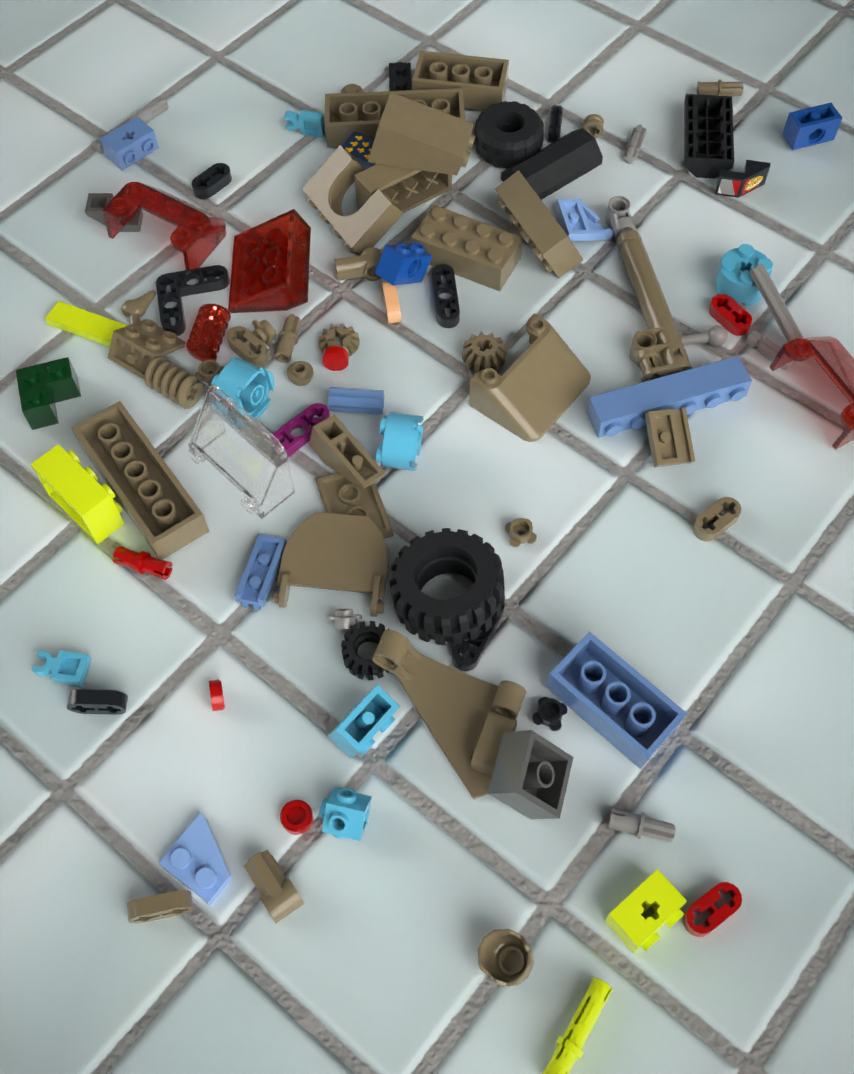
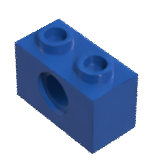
[782,102,842,150]
[375,242,433,286]

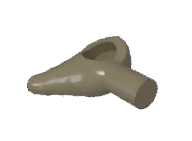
[121,290,156,325]

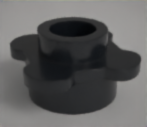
[532,697,568,731]

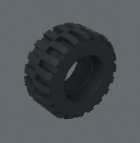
[389,528,505,645]

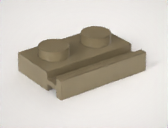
[644,407,695,468]

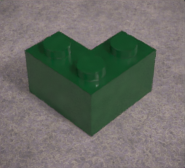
[15,357,81,430]

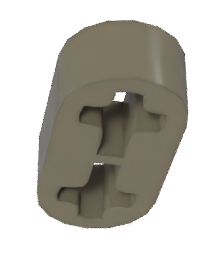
[227,326,269,366]
[693,497,741,541]
[127,890,193,923]

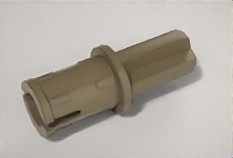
[697,79,743,96]
[275,314,301,363]

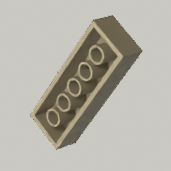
[325,88,465,148]
[71,401,209,560]

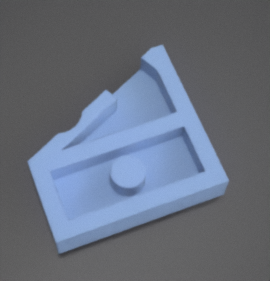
[555,199,613,241]
[158,812,232,906]

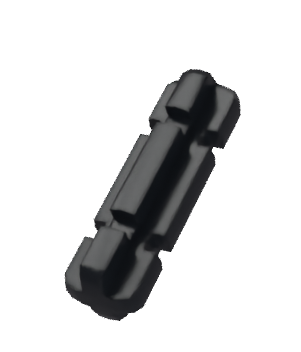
[547,105,563,143]

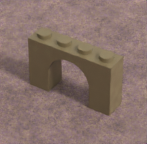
[302,145,404,255]

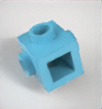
[319,788,372,841]

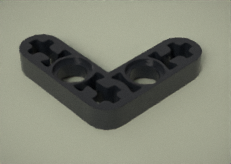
[156,265,230,336]

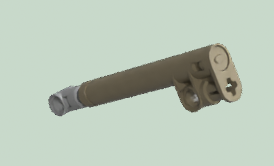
[606,196,693,382]

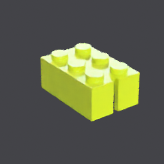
[30,444,125,544]

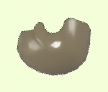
[478,929,534,987]

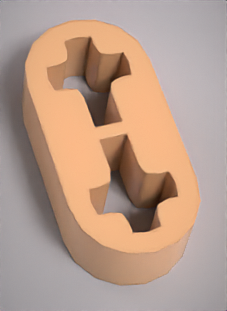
[382,281,401,324]

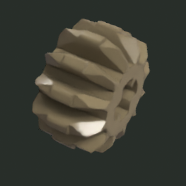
[462,331,506,374]

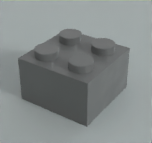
[488,730,574,819]

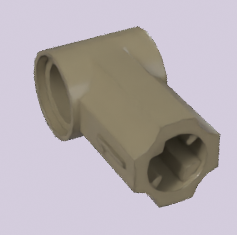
[334,247,382,281]
[244,850,304,924]

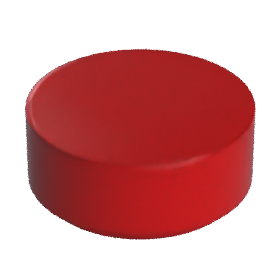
[322,346,349,371]
[209,679,225,711]
[280,800,314,835]

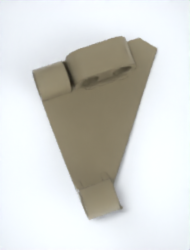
[372,630,526,799]

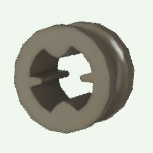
[583,114,604,138]

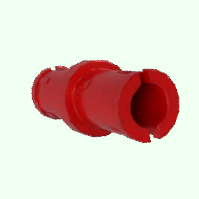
[113,546,173,580]

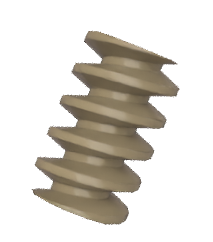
[145,356,204,409]

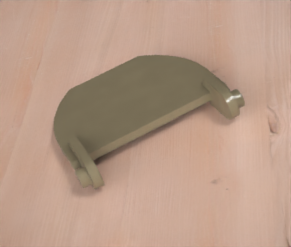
[273,512,389,617]

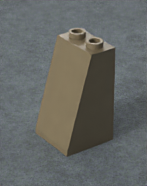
[368,92,475,175]

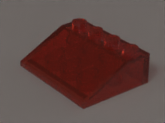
[228,209,311,313]

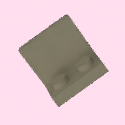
[108,319,186,380]

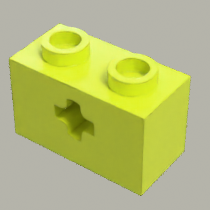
[605,869,687,953]

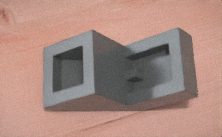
[85,193,143,232]

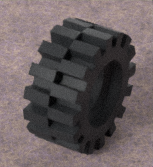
[341,621,390,680]

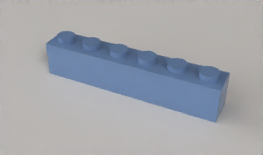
[586,356,752,438]

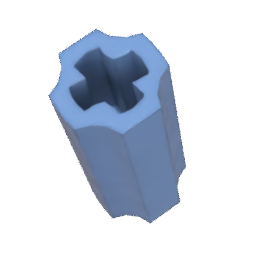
[328,387,385,414]

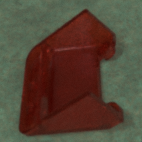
[769,336,854,450]

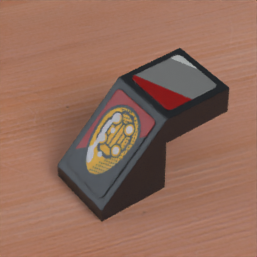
[715,160,771,198]

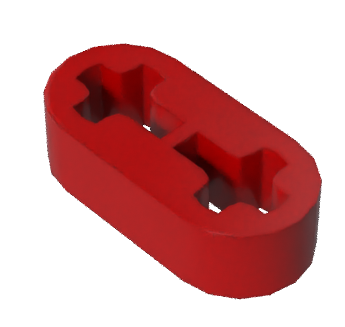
[709,294,752,336]
[683,882,742,937]

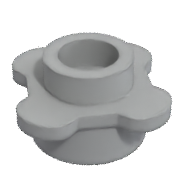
[326,608,362,629]

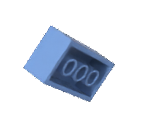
[545,631,688,769]

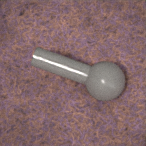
[680,325,728,346]

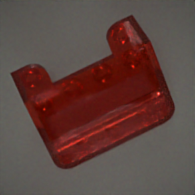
[102,182,227,270]

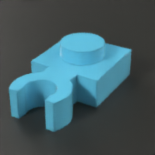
[284,110,325,138]
[31,650,92,687]

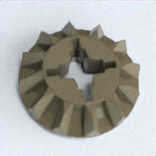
[319,323,360,357]

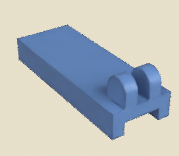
[234,534,287,610]

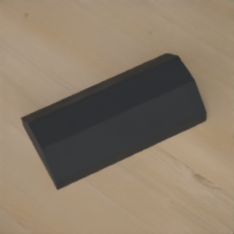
[684,94,734,179]
[501,128,603,200]

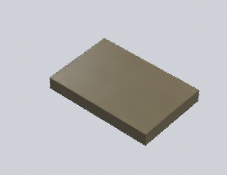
[315,473,394,539]

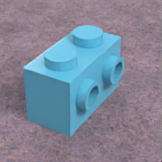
[327,684,400,758]

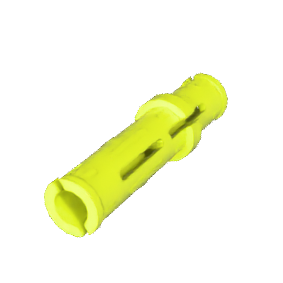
[542,977,613,1074]

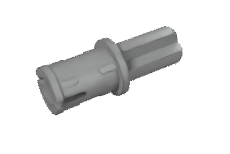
[608,808,676,842]

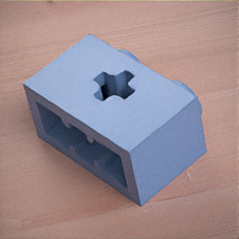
[100,117,159,171]

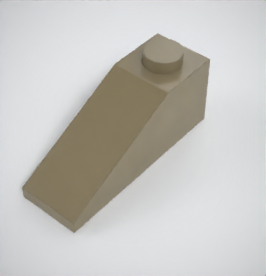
[309,414,386,490]

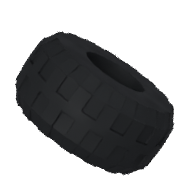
[474,101,544,169]

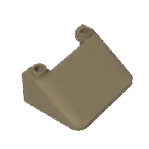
[469,313,591,442]

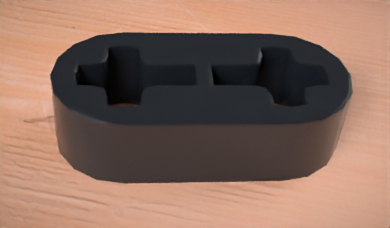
[191,163,232,199]
[67,689,128,715]

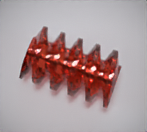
[186,304,231,362]

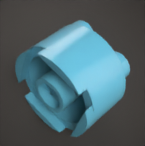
[715,244,773,306]
[211,357,274,420]
[376,412,424,471]

